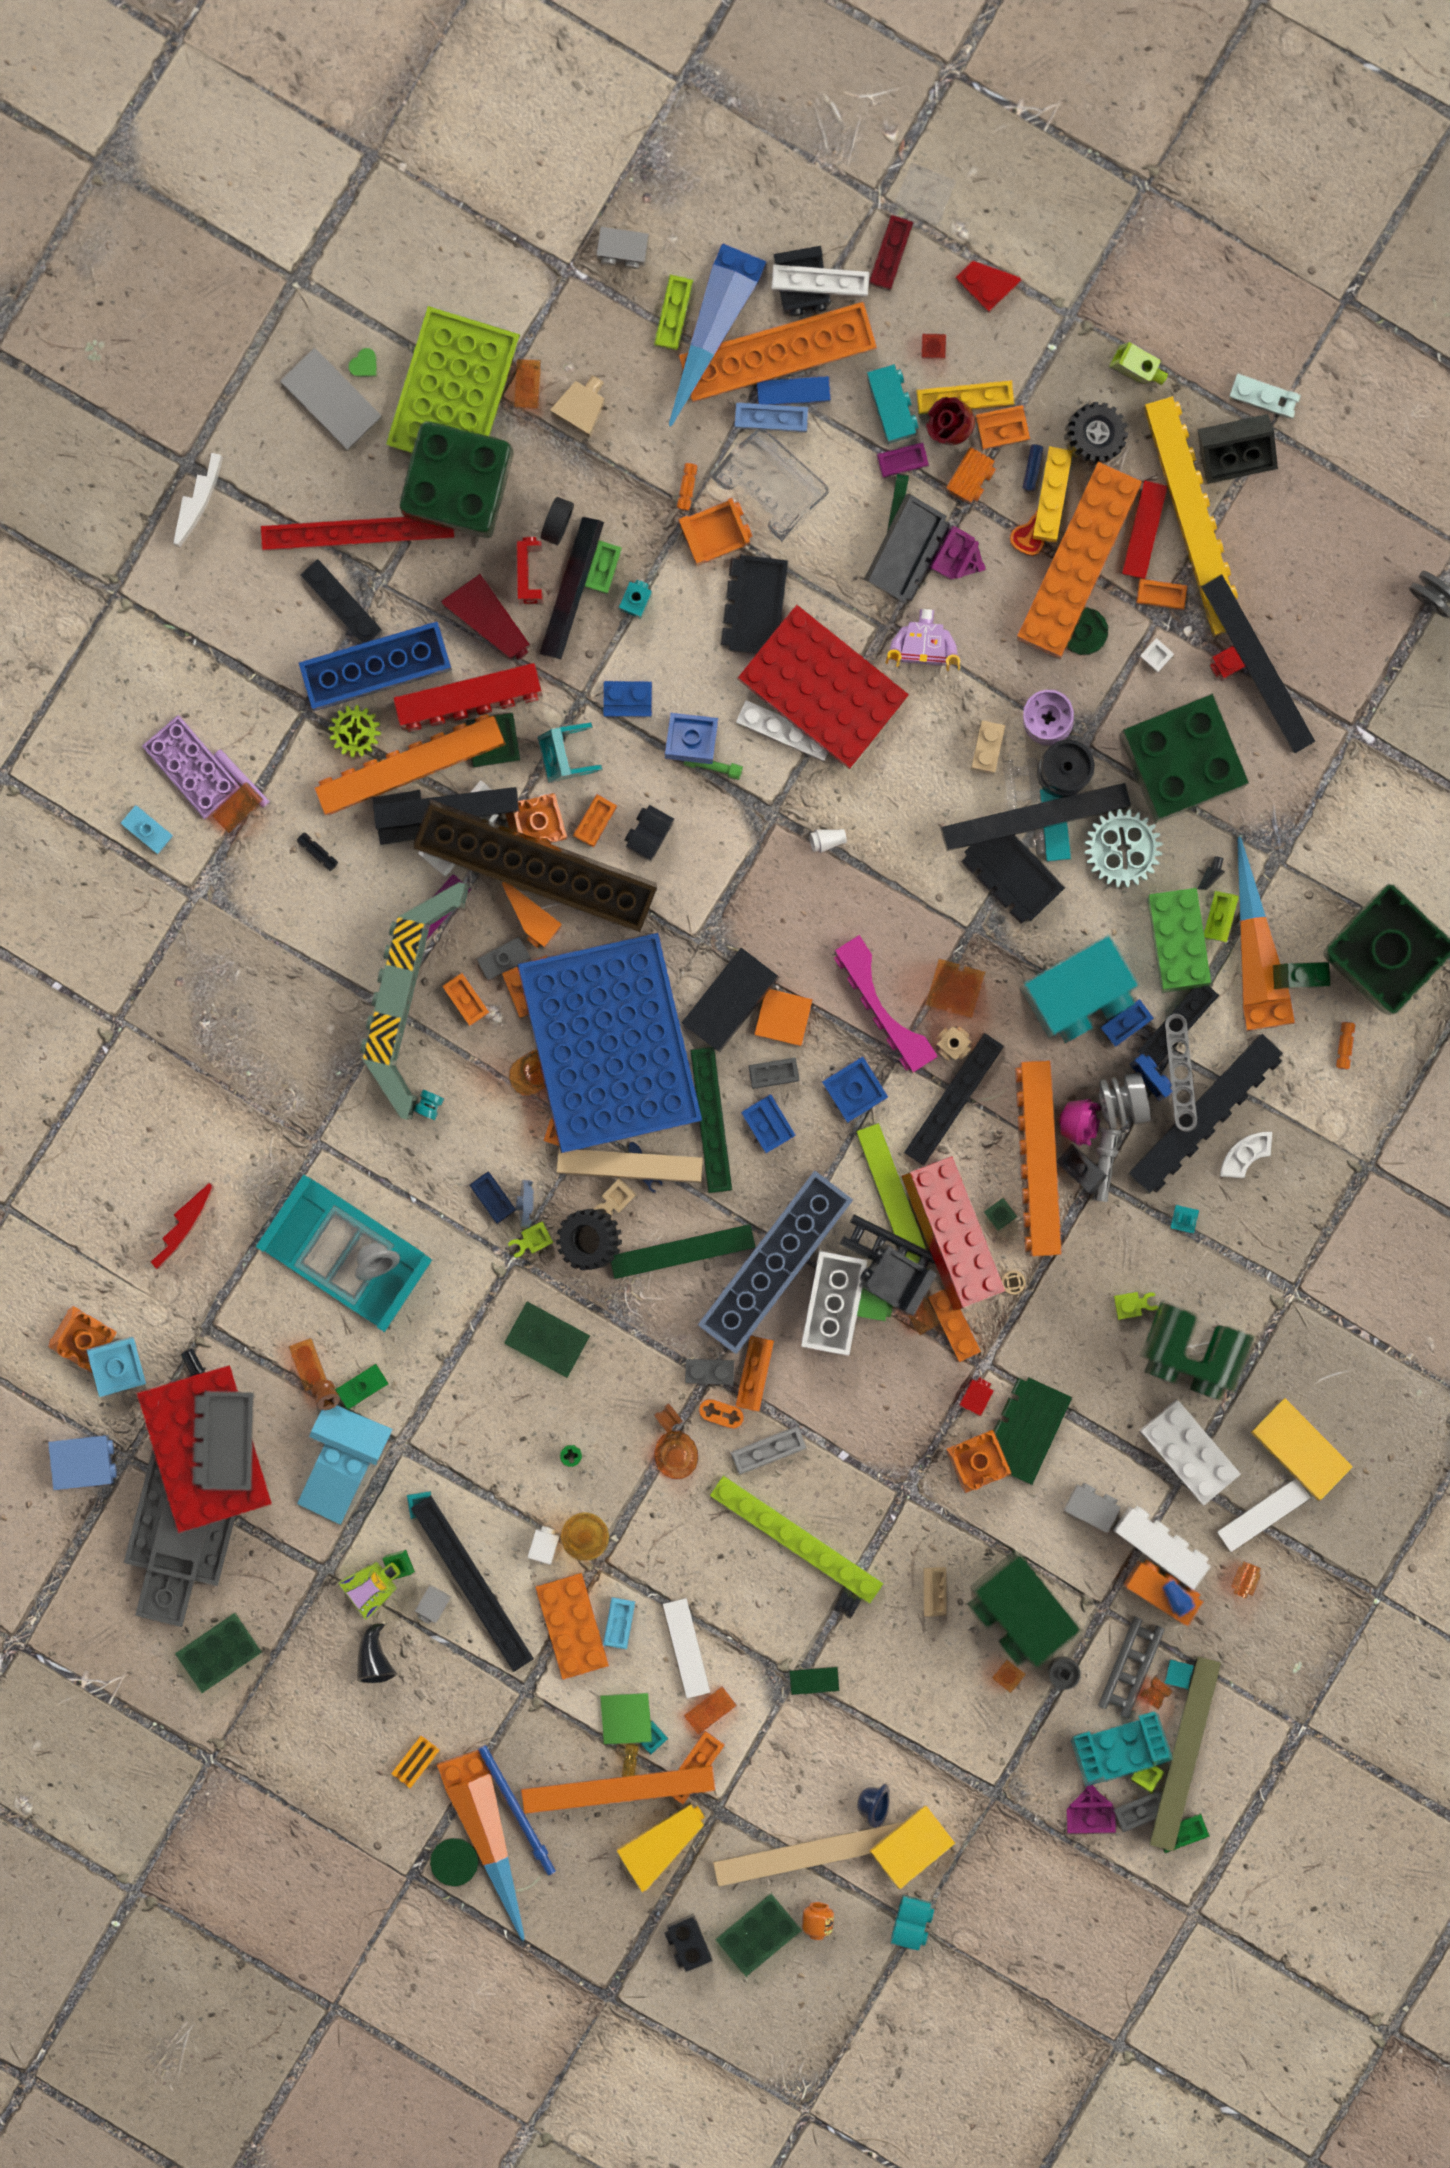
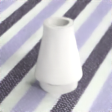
[809,829,847,853]

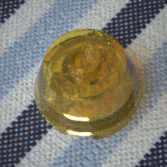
[561,1512,609,1561]

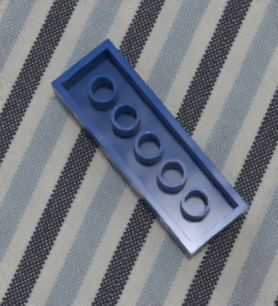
[299,622,452,711]

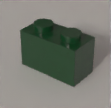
[1273,962,1331,989]

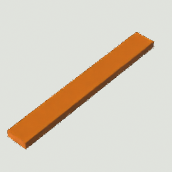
[521,1766,716,1814]

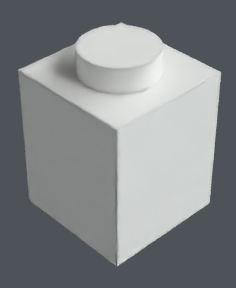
[528,1526,560,1565]

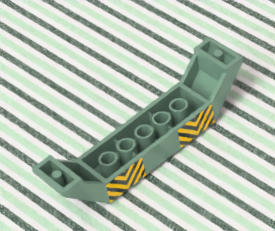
[360,883,470,1120]

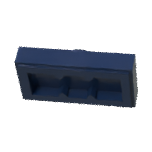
[469,1171,516,1224]

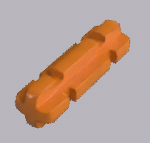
[677,463,698,510]
[1336,1022,1356,1069]

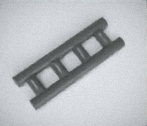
[1098,1616,1165,1718]

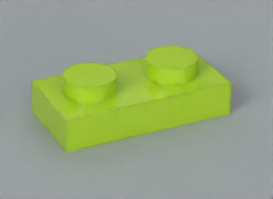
[1204,891,1239,943]

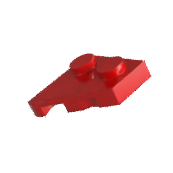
[955,261,1022,313]

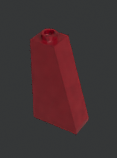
[441,574,531,661]

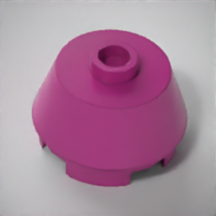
[1059,1099,1101,1146]

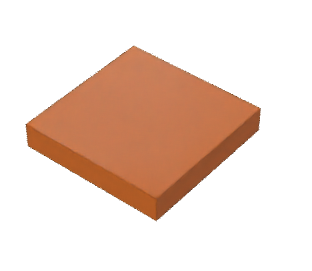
[755,989,813,1046]

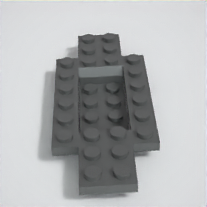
[124,1391,239,1627]

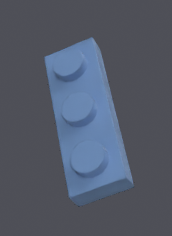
[735,403,808,432]

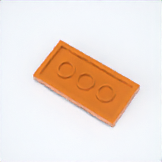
[535,1573,609,1680]

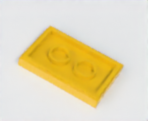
[869,1805,956,1889]

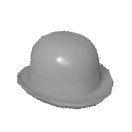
[355,1243,400,1280]

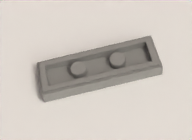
[730,1426,806,1475]

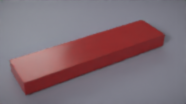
[1122,480,1168,579]

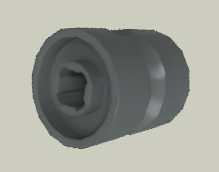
[1048,1656,1081,1690]

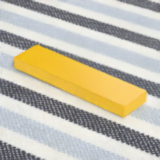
[916,380,1014,415]

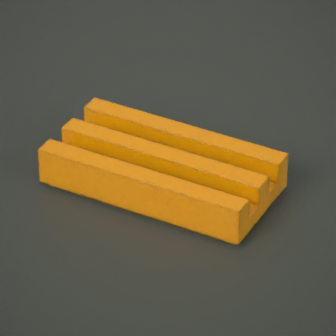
[391,1735,440,1788]

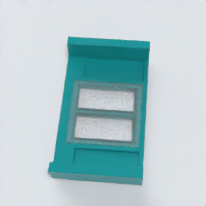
[256,1174,433,1332]

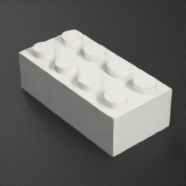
[801,1251,867,1356]
[1139,1400,1241,1505]
[1113,1506,1211,1590]

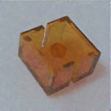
[925,958,985,1019]

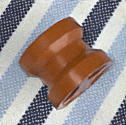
[311,1380,340,1410]
[654,1403,683,1433]

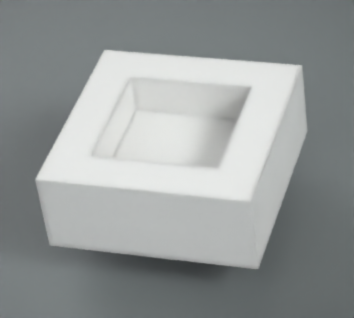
[1140,638,1174,673]

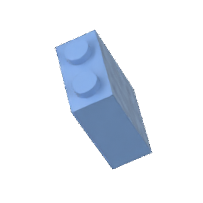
[48,1435,117,1490]

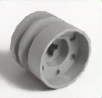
[1099,1072,1151,1130]

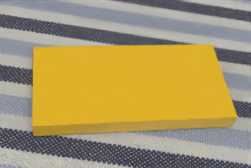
[1251,1398,1353,1501]

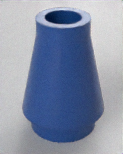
[1162,1580,1195,1618]

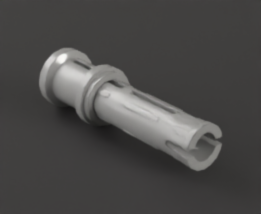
[1092,1128,1121,1202]

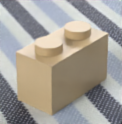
[970,720,1005,775]

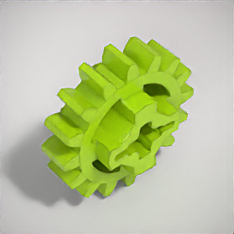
[329,705,381,758]

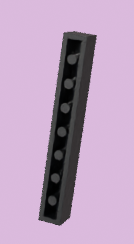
[1127,1034,1283,1194]

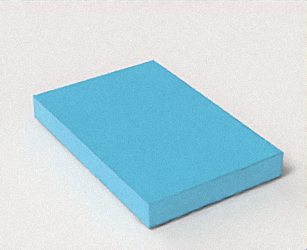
[309,1406,393,1465]

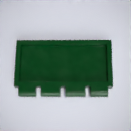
[993,1377,1073,1485]

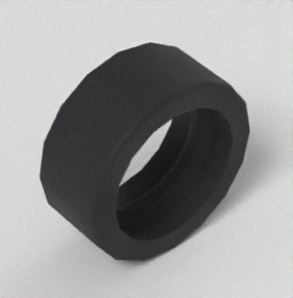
[540,497,574,546]

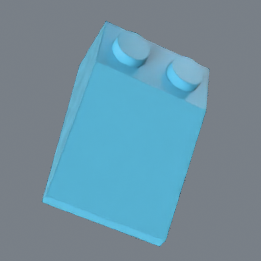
[297,1444,370,1525]

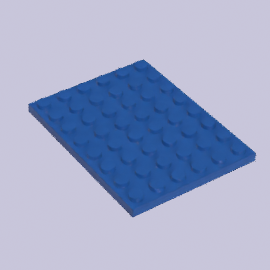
[517,933,702,1153]

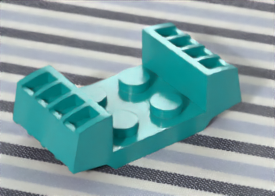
[1071,1711,1173,1787]

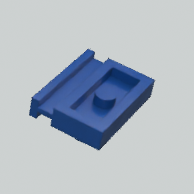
[603,681,652,717]
[741,1094,796,1153]

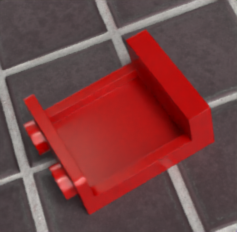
[517,537,543,604]

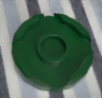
[1067,607,1108,655]
[430,1837,479,1887]

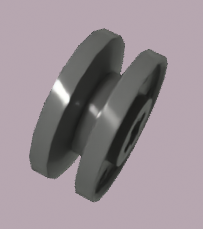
[1409,570,1450,618]

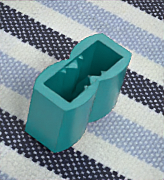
[890,1894,935,1951]

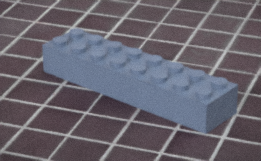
[698,1171,853,1354]

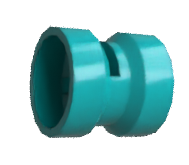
[413,1089,445,1120]

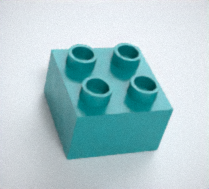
[1020,935,1139,1044]

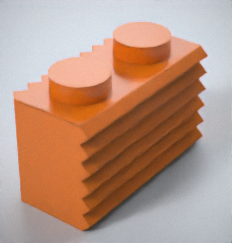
[945,447,996,505]

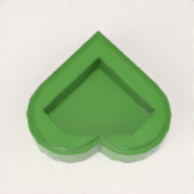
[348,348,377,377]

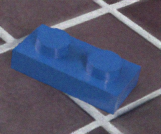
[1101,999,1154,1047]

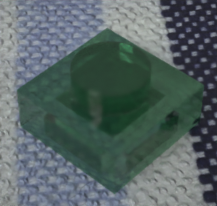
[984,1198,1017,1231]

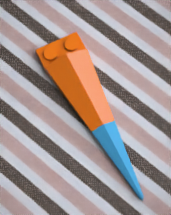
[1237,836,1295,1031]
[437,1750,525,1941]

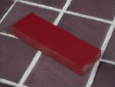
[869,214,914,291]

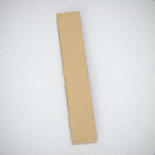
[557,1148,703,1183]

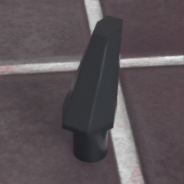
[1197,856,1225,890]

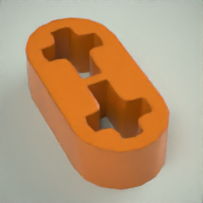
[699,1399,744,1428]

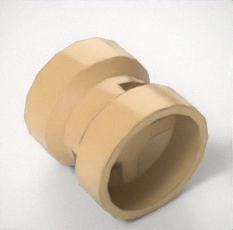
[1001,1271,1026,1295]

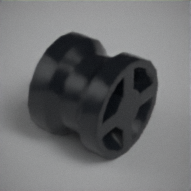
[833,1589,862,1619]

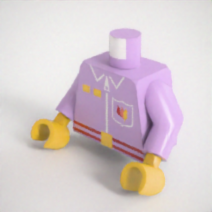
[885,609,960,671]

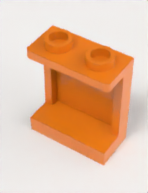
[678,498,753,566]

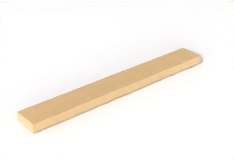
[713,1821,903,1887]

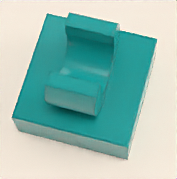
[1170,1205,1199,1234]

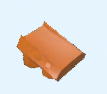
[504,793,567,844]
[48,1306,117,1373]
[946,1430,1011,1493]

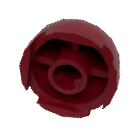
[926,397,975,446]

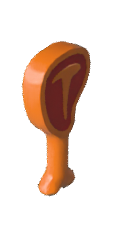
[1009,508,1045,556]

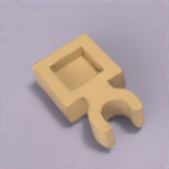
[594,1178,637,1216]

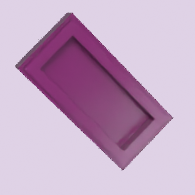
[876,442,929,478]

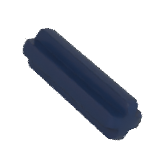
[1022,444,1044,492]

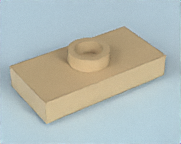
[924,1567,947,1617]

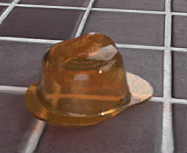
[509,1049,545,1096]

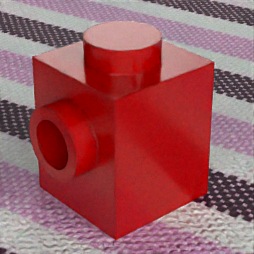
[1209,646,1245,681]

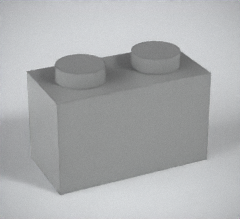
[597,227,649,269]
[1063,1482,1121,1533]

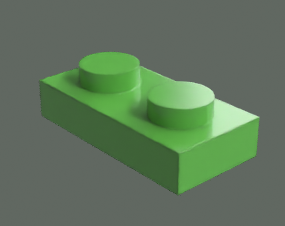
[585,540,622,594]

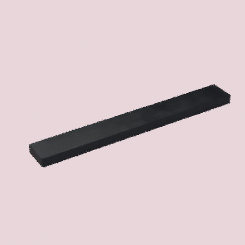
[1200,574,1316,753]
[940,783,1132,851]
[411,1495,534,1672]

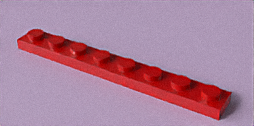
[261,517,455,551]

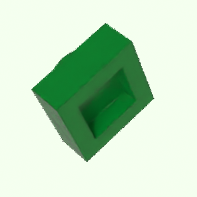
[382,1550,415,1580]

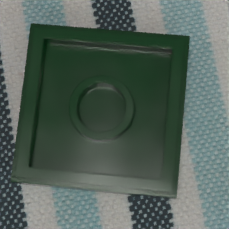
[466,713,521,768]

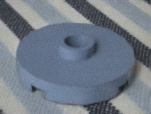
[516,1180,533,1228]

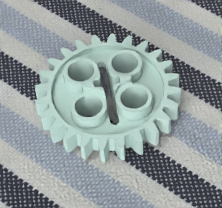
[1084,809,1163,888]

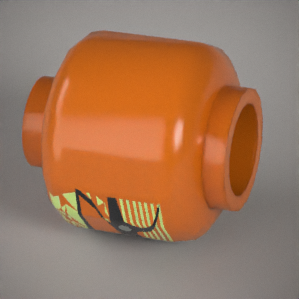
[802,1902,834,1940]

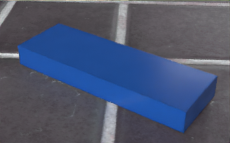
[757,376,831,405]

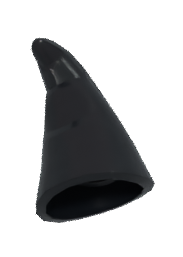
[357,1623,398,1684]

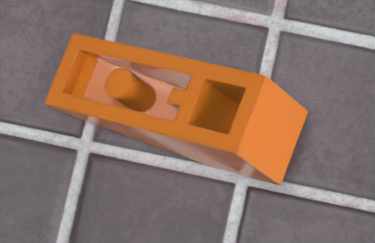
[502,882,563,948]

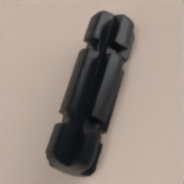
[297,832,338,871]

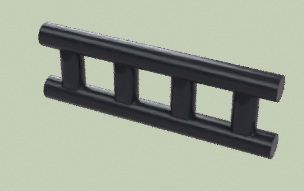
[840,1214,936,1268]

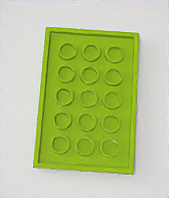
[386,306,520,453]

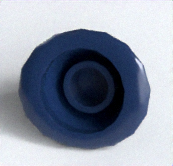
[857,1783,890,1828]

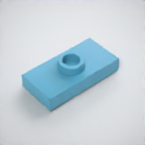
[121,805,173,854]
[603,1597,635,1649]

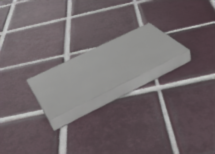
[280,347,382,450]

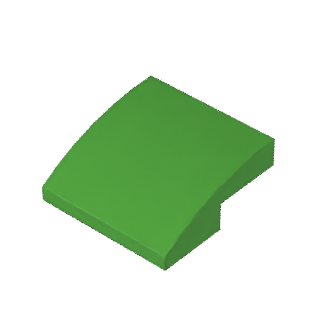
[600,1693,652,1744]

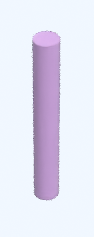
[214,749,270,808]

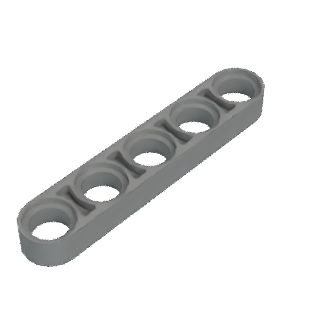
[1165,1014,1197,1132]

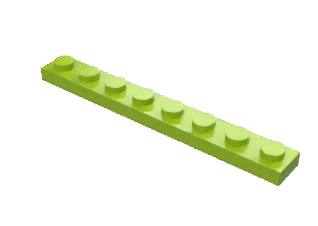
[710,1475,884,1603]

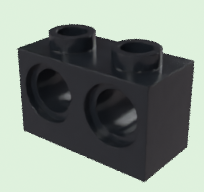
[664,1913,713,1972]

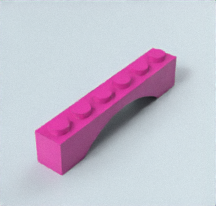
[834,935,938,1073]

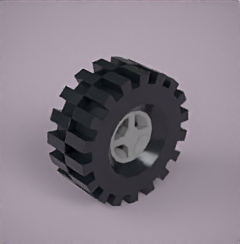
[1064,402,1128,466]

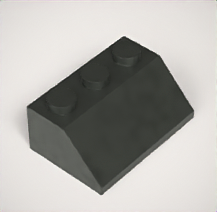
[1197,414,1278,484]

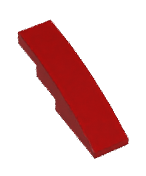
[150,1183,215,1269]

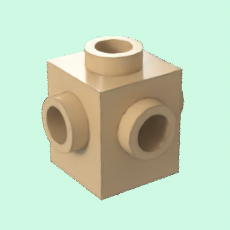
[936,1026,971,1061]

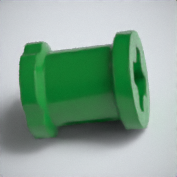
[560,1445,582,1467]

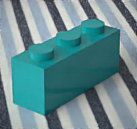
[867,364,919,444]

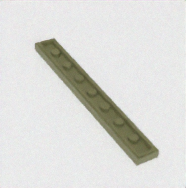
[1149,1656,1221,1851]

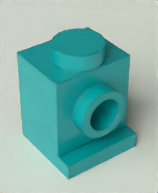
[619,580,652,619]

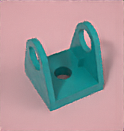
[538,722,603,783]

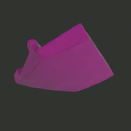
[930,526,986,580]
[1066,1785,1116,1835]

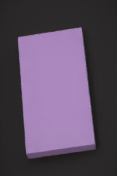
[142,715,242,819]

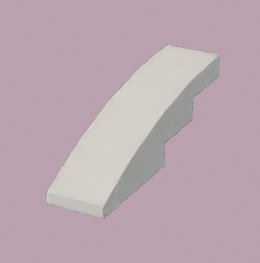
[173,453,223,547]

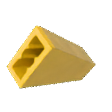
[617,1803,705,1892]

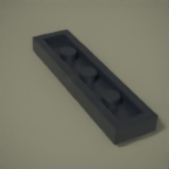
[300,559,383,644]
[1137,986,1219,1066]

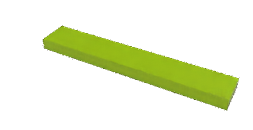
[856,1123,926,1263]

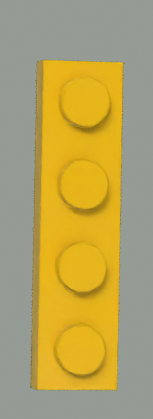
[1033,446,1073,543]

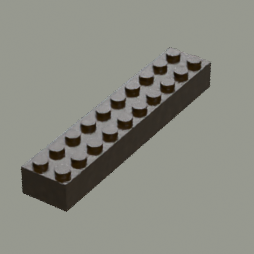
[413,799,657,932]

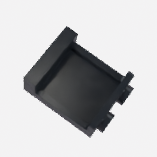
[773,245,831,317]
[859,1244,937,1316]

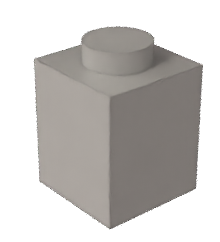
[415,1585,451,1624]

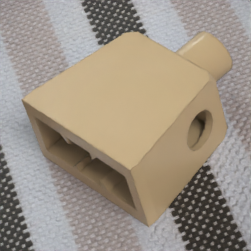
[550,375,605,437]

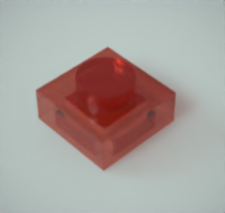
[921,333,946,360]

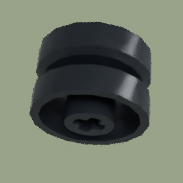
[1036,739,1095,798]

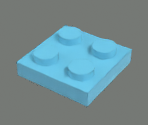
[86,1337,146,1397]

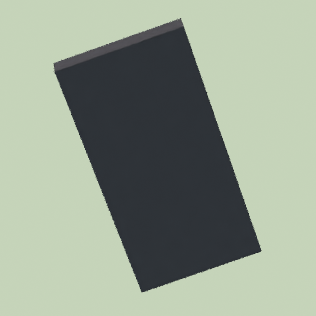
[681,947,779,1053]

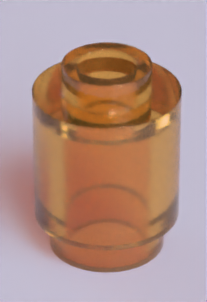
[1231,1561,1261,1599]

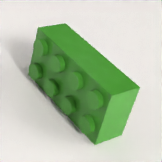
[1147,888,1211,993]

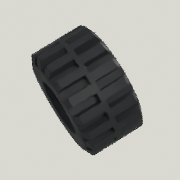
[556,1209,622,1271]

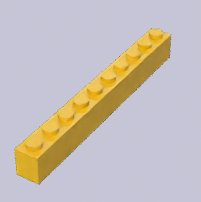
[1144,396,1242,637]

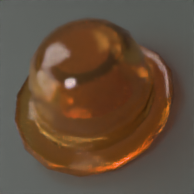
[654,1431,698,1479]

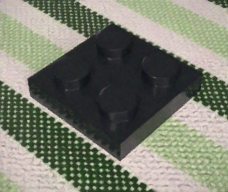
[372,790,422,846]

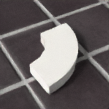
[1220,1132,1272,1178]

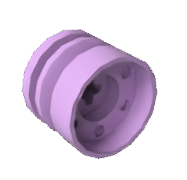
[1023,690,1074,746]

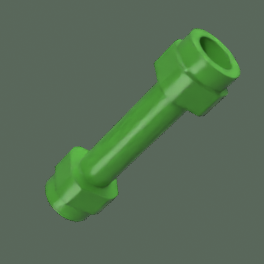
[684,761,743,780]

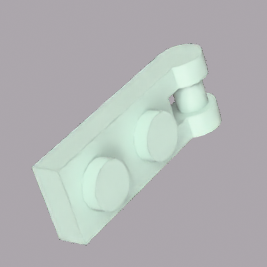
[1229,374,1301,419]

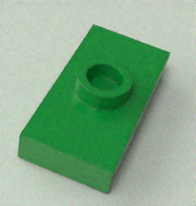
[335,1364,389,1410]
[1162,1813,1210,1854]

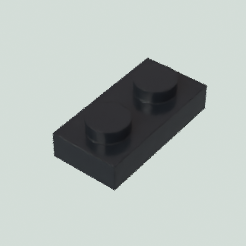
[1056,1144,1107,1194]

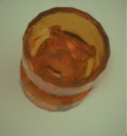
[1140,1676,1173,1710]

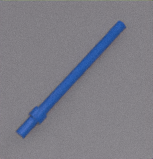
[478,1745,556,1876]

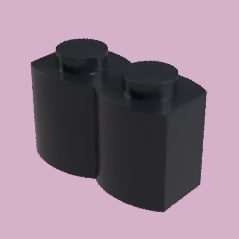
[624,804,675,862]

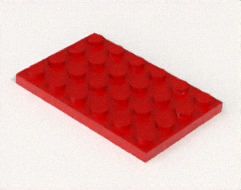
[737,605,909,770]
[137,1365,272,1533]

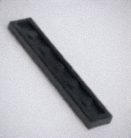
[539,517,604,660]
[373,787,520,830]
[904,1033,1004,1166]

